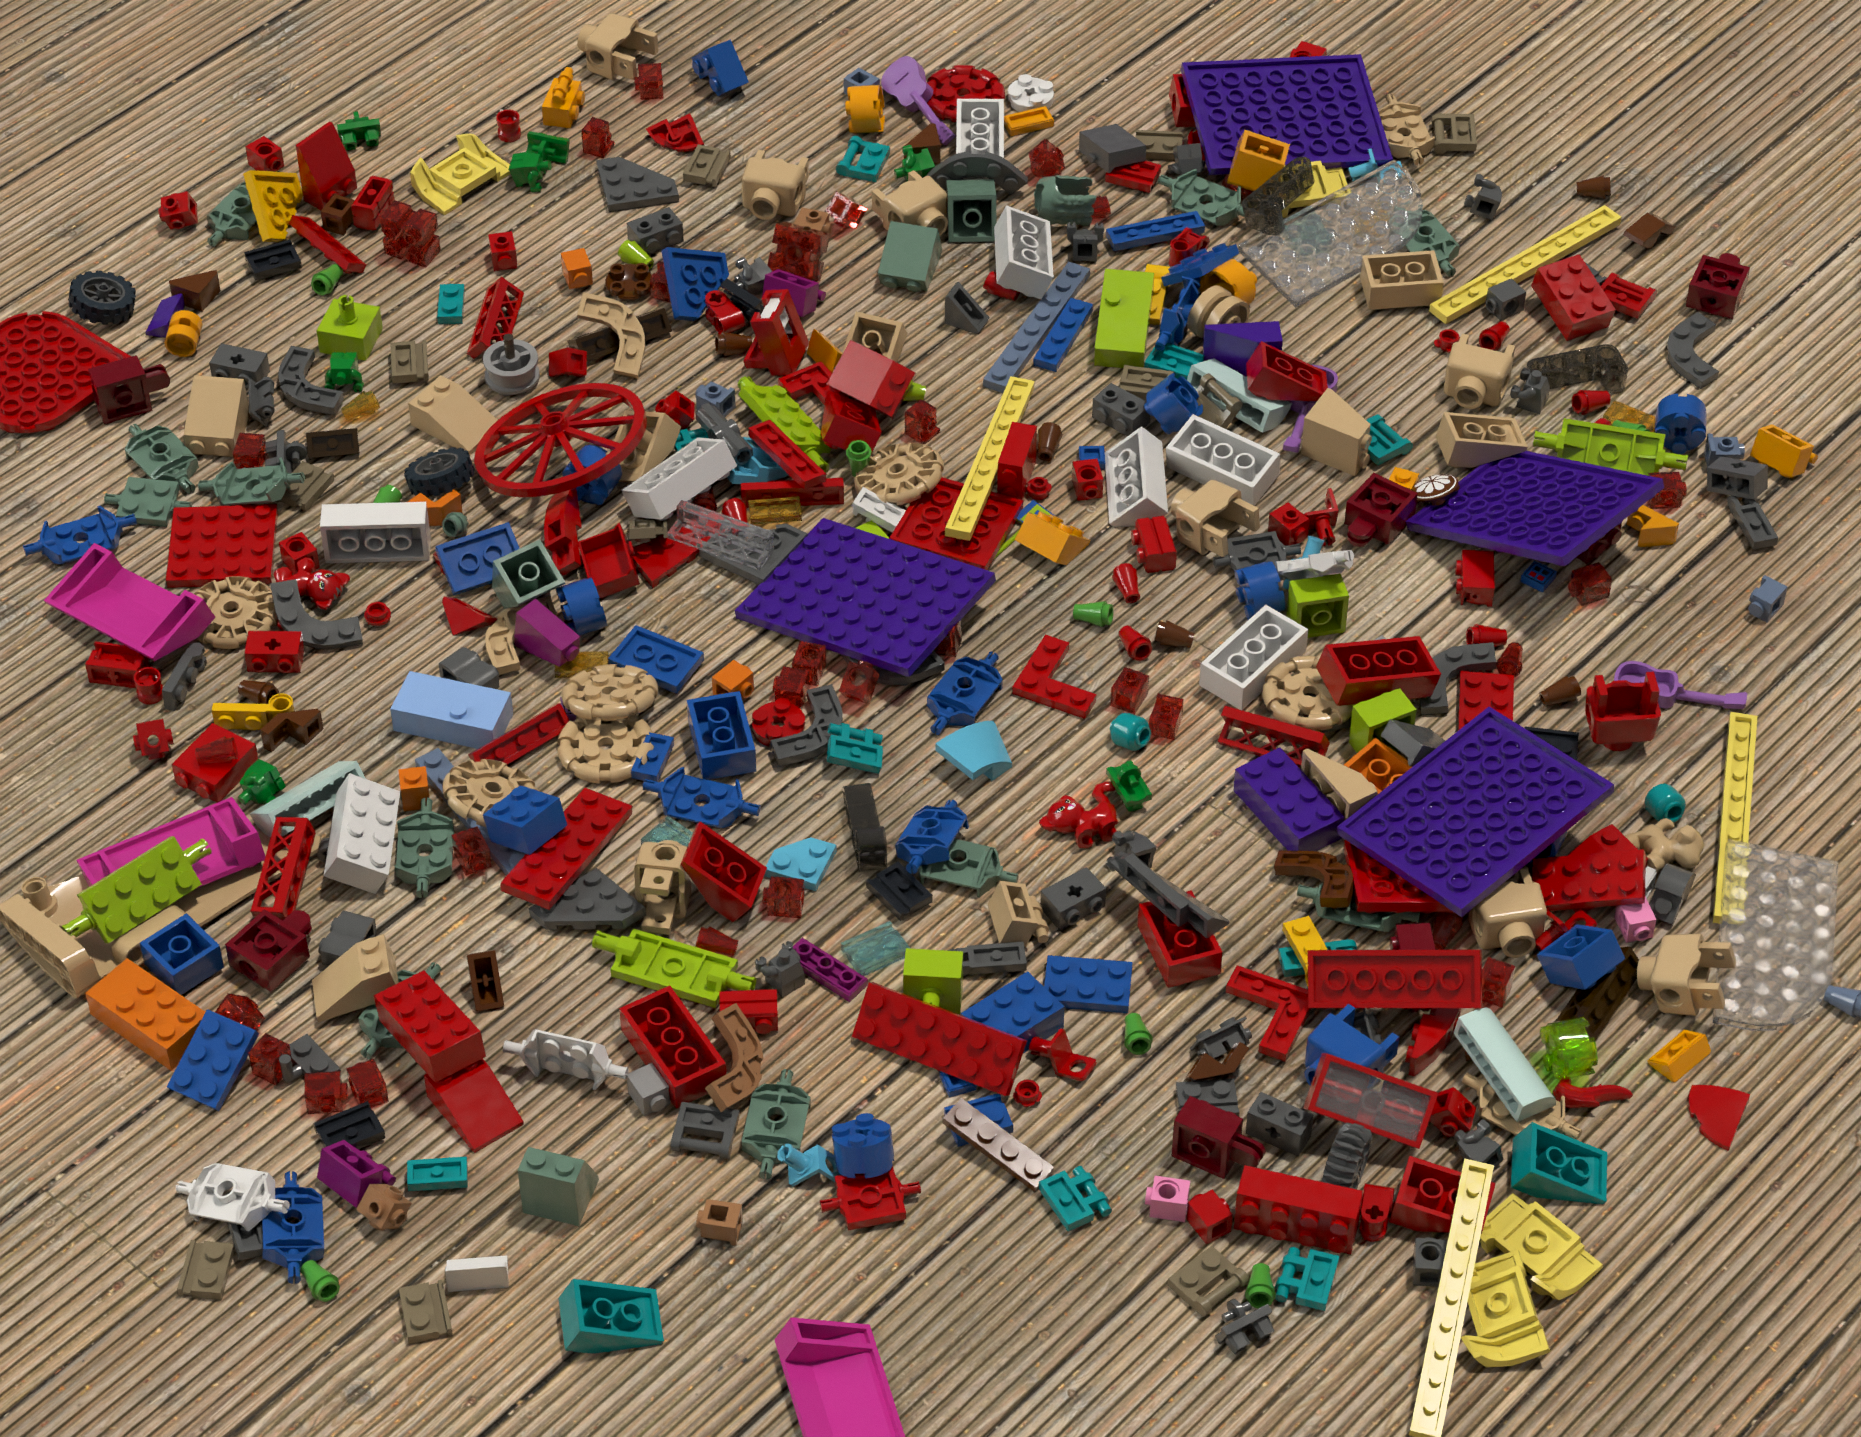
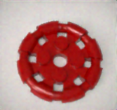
[927,65,1005,123]

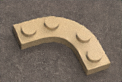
[577,292,645,379]
[485,596,557,675]

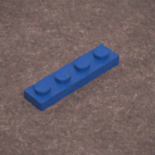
[1106,211,1205,251]
[1033,298,1093,372]

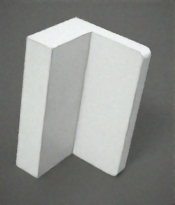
[445,1256,509,1292]

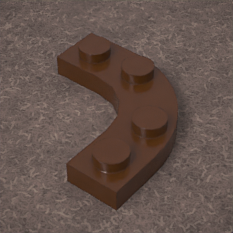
[1274,850,1354,909]

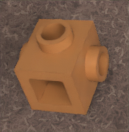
[356,1184,412,1231]

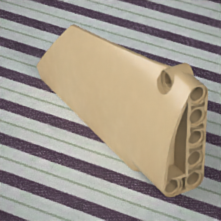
[0,831,321,999]

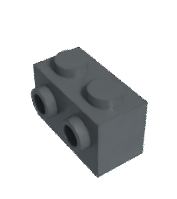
[627,207,684,255]
[1092,383,1151,436]

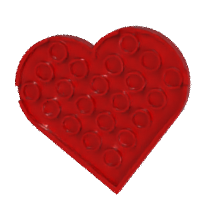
[0,311,131,433]

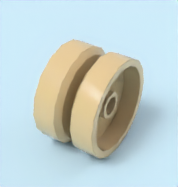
[1188,285,1250,339]

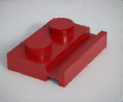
[1105,161,1161,193]

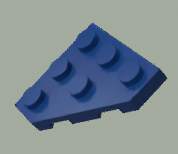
[662,247,729,321]

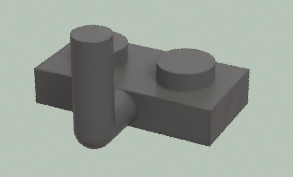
[279,1034,341,1090]

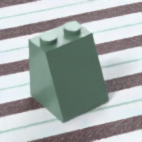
[946,179,997,242]
[878,221,942,292]
[492,539,565,609]
[518,1147,599,1226]

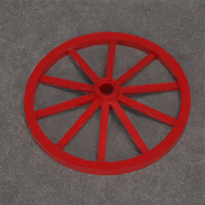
[474,383,647,497]

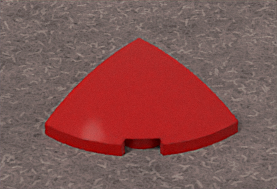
[646,113,705,152]
[1688,1085,1750,1151]

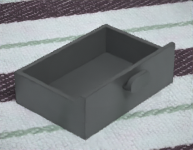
[1079,124,1146,173]
[1381,719,1445,767]

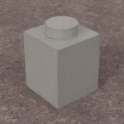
[626,1063,670,1116]

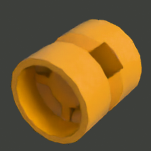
[164,310,203,357]

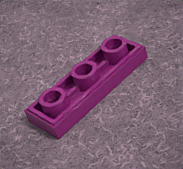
[793,937,868,1002]

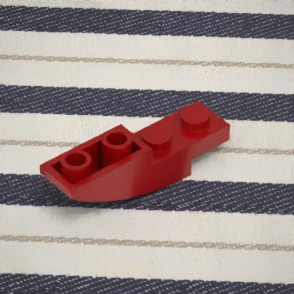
[544,488,582,576]
[1405,1008,1462,1076]

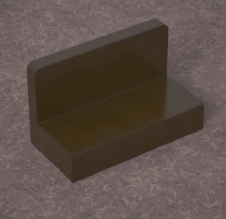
[306,428,360,458]

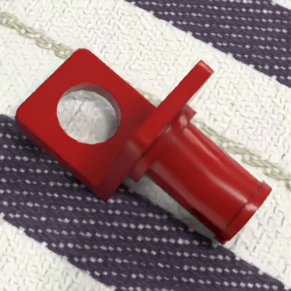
[1304,488,1339,546]
[1535,909,1597,952]
[1029,1028,1097,1081]

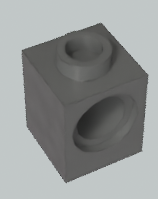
[1486,278,1526,321]
[1413,1237,1446,1287]

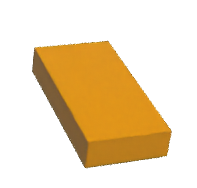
[1004,106,1054,137]

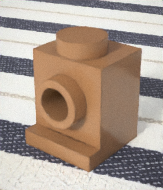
[696,1199,743,1246]

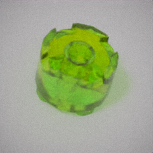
[1540,1017,1598,1080]

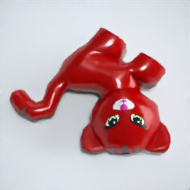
[273,557,350,630]
[1039,781,1119,848]

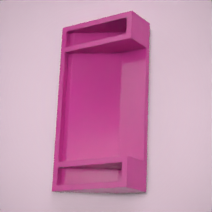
[44,543,216,661]
[77,797,265,888]
[774,1317,905,1437]

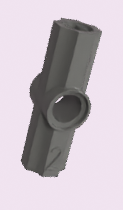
[696,403,753,466]

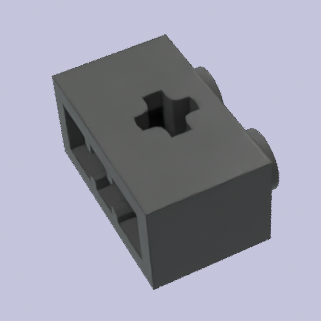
[209,343,270,389]
[1707,456,1768,500]
[1040,867,1106,930]
[1246,1092,1314,1157]

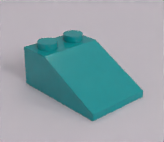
[1511,1122,1607,1204]
[558,1279,664,1354]

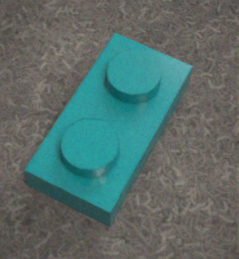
[437,284,465,324]
[407,1156,468,1191]

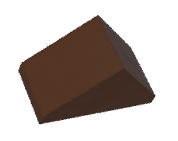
[904,123,940,164]
[169,270,221,312]
[467,950,504,1011]

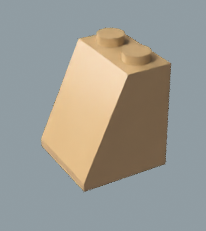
[184,375,250,457]
[1301,388,1372,476]

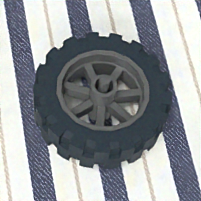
[68,271,136,325]
[404,447,475,497]

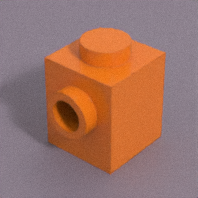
[561,248,593,289]
[712,660,754,700]
[398,766,430,811]

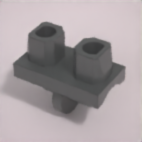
[265,430,307,473]
[1215,1299,1274,1354]

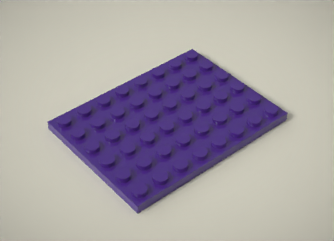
[1180,54,1393,175]
[1406,451,1664,566]
[735,518,996,677]
[1337,707,1614,917]

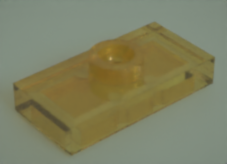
[1603,400,1655,432]
[748,497,802,525]
[554,651,609,678]

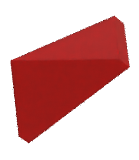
[442,596,498,635]

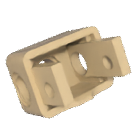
[577,13,658,80]
[742,150,809,220]
[872,170,948,236]
[1444,333,1515,409]
[1171,480,1260,557]
[634,840,692,935]
[1468,868,1547,958]
[1637,934,1736,1016]

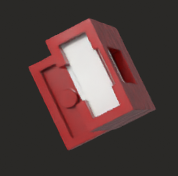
[743,289,809,376]

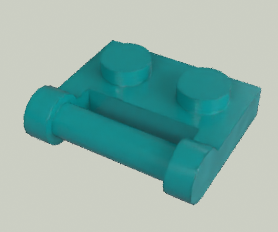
[836,136,890,182]
[1366,414,1413,466]

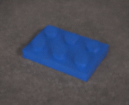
[1161,243,1239,286]
[435,522,520,596]
[608,625,704,694]
[1044,955,1133,1013]
[167,1009,260,1111]

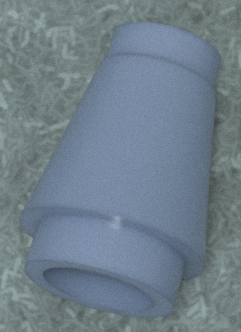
[1824,985,1861,1018]

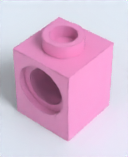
[1614,897,1656,943]
[1145,1176,1190,1222]

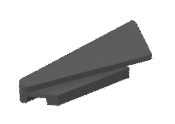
[1107,851,1230,939]

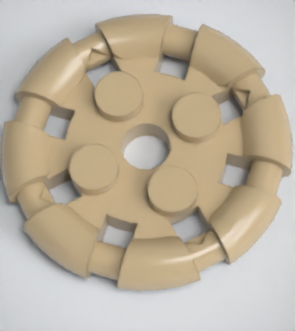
[854,442,944,505]
[194,576,278,649]
[1262,656,1356,731]
[561,664,658,721]
[557,713,654,784]
[443,759,539,827]

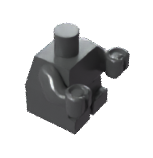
[1168,143,1205,176]
[1464,174,1502,220]
[1067,222,1104,261]
[734,257,773,295]
[1510,367,1550,414]
[1106,830,1157,871]
[755,941,805,998]
[1454,1119,1504,1169]

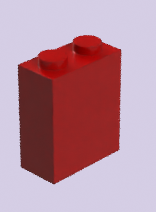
[997,422,1037,500]
[172,723,258,803]

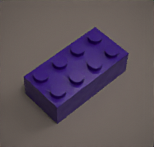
[1233,747,1344,851]

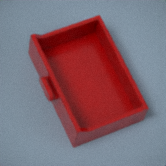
[578,523,640,599]

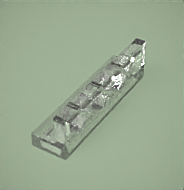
[668,500,774,570]

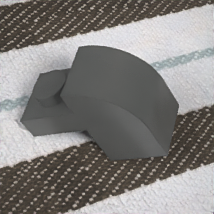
[1649,863,1696,925]

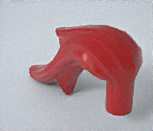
[1553,1076,1633,1108]

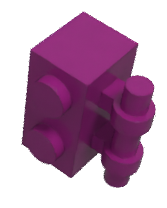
[762,269,826,317]
[317,1140,396,1208]

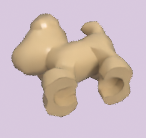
[1625,818,1704,884]

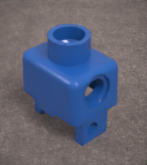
[1304,1004,1399,1089]

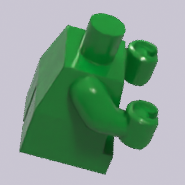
[894,145,935,182]
[508,152,552,193]
[324,352,364,392]
[238,759,286,805]

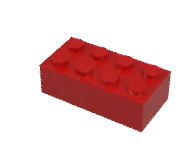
[1316,636,1441,706]
[374,970,486,1083]
[619,985,727,1109]
[1234,1165,1363,1255]

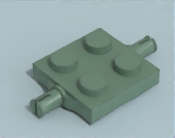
[104,477,192,527]

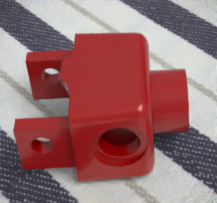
[1585,671,1661,751]

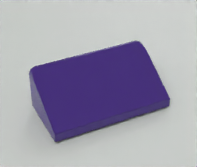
[145,294,185,338]

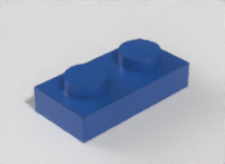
[631,732,674,782]

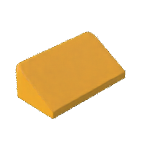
[807,329,843,373]
[1647,1029,1711,1082]

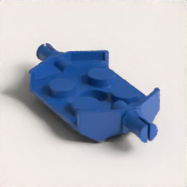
[1155,276,1201,351]
[23,506,137,564]
[927,651,1003,735]
[643,767,761,828]
[895,799,969,874]
[262,1171,324,1284]

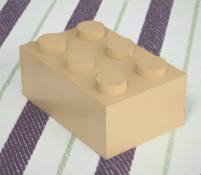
[1360,250,1444,310]

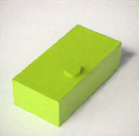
[1094,268,1154,368]

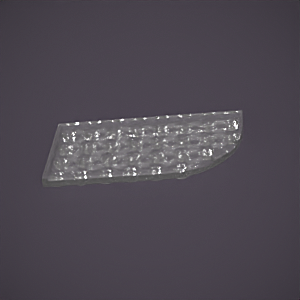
[1238,160,1423,308]
[1712,839,1838,1031]

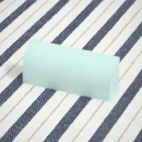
[1187,358,1292,433]
[250,761,366,837]
[1454,1008,1556,1122]

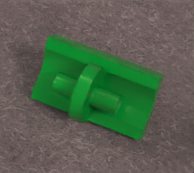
[337,111,381,151]
[526,131,570,164]
[1106,760,1152,812]

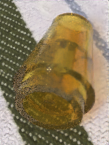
[341,390,380,422]

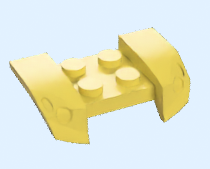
[410,134,510,215]
[1253,161,1353,218]
[1479,1193,1603,1300]
[1461,1249,1550,1367]

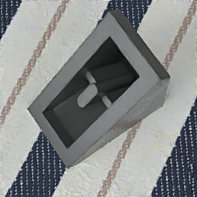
[945,282,990,334]

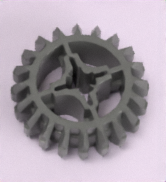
[1321,1122,1372,1189]

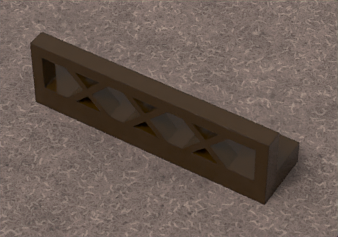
[567,308,672,361]
[1553,946,1639,1044]

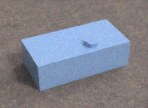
[390,671,513,749]

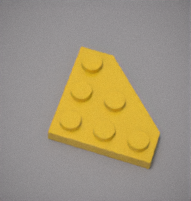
[243,170,303,242]

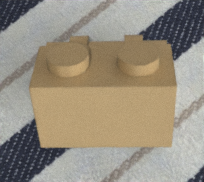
[987,881,1049,947]

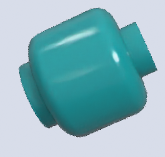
[1110,713,1151,751]
[1644,783,1686,822]

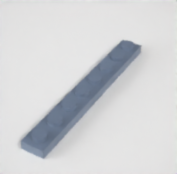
[983,261,1090,393]
[415,748,529,903]

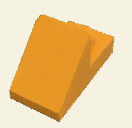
[1626,505,1679,547]

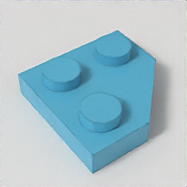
[764,837,837,891]

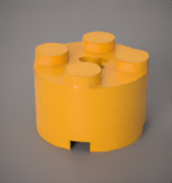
[845,85,885,133]
[1200,259,1257,305]

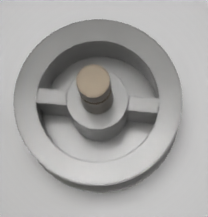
[483,334,540,396]

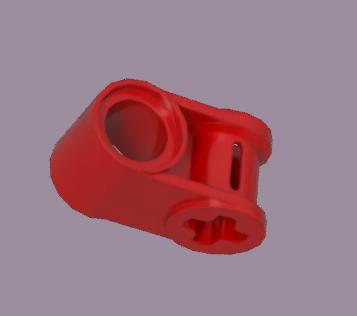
[1169,227,1210,267]
[705,290,745,335]
[1359,1183,1395,1242]

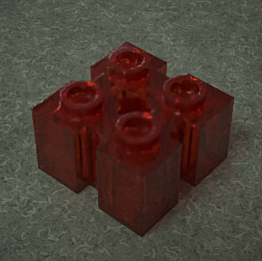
[380,200,441,268]
[767,222,830,282]

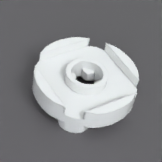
[1007,74,1054,112]

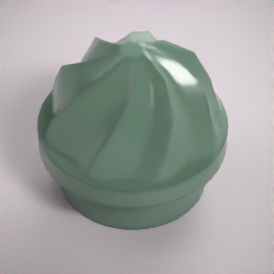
[442,512,469,537]

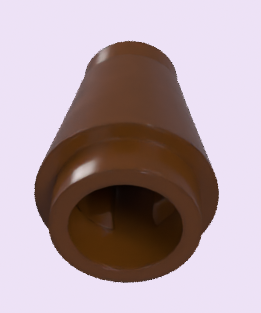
[1576,175,1611,199]
[715,332,752,357]
[1037,422,1063,461]
[1154,620,1195,648]
[1539,676,1581,707]
[238,680,279,704]

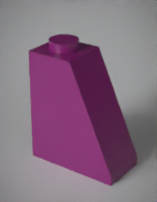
[514,599,580,667]

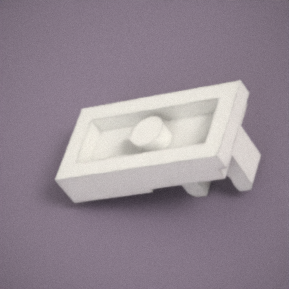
[851,487,906,533]

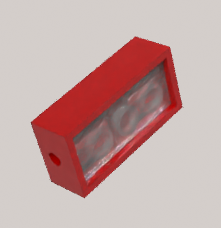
[1303,1053,1438,1149]

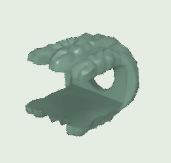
[1034,175,1096,226]

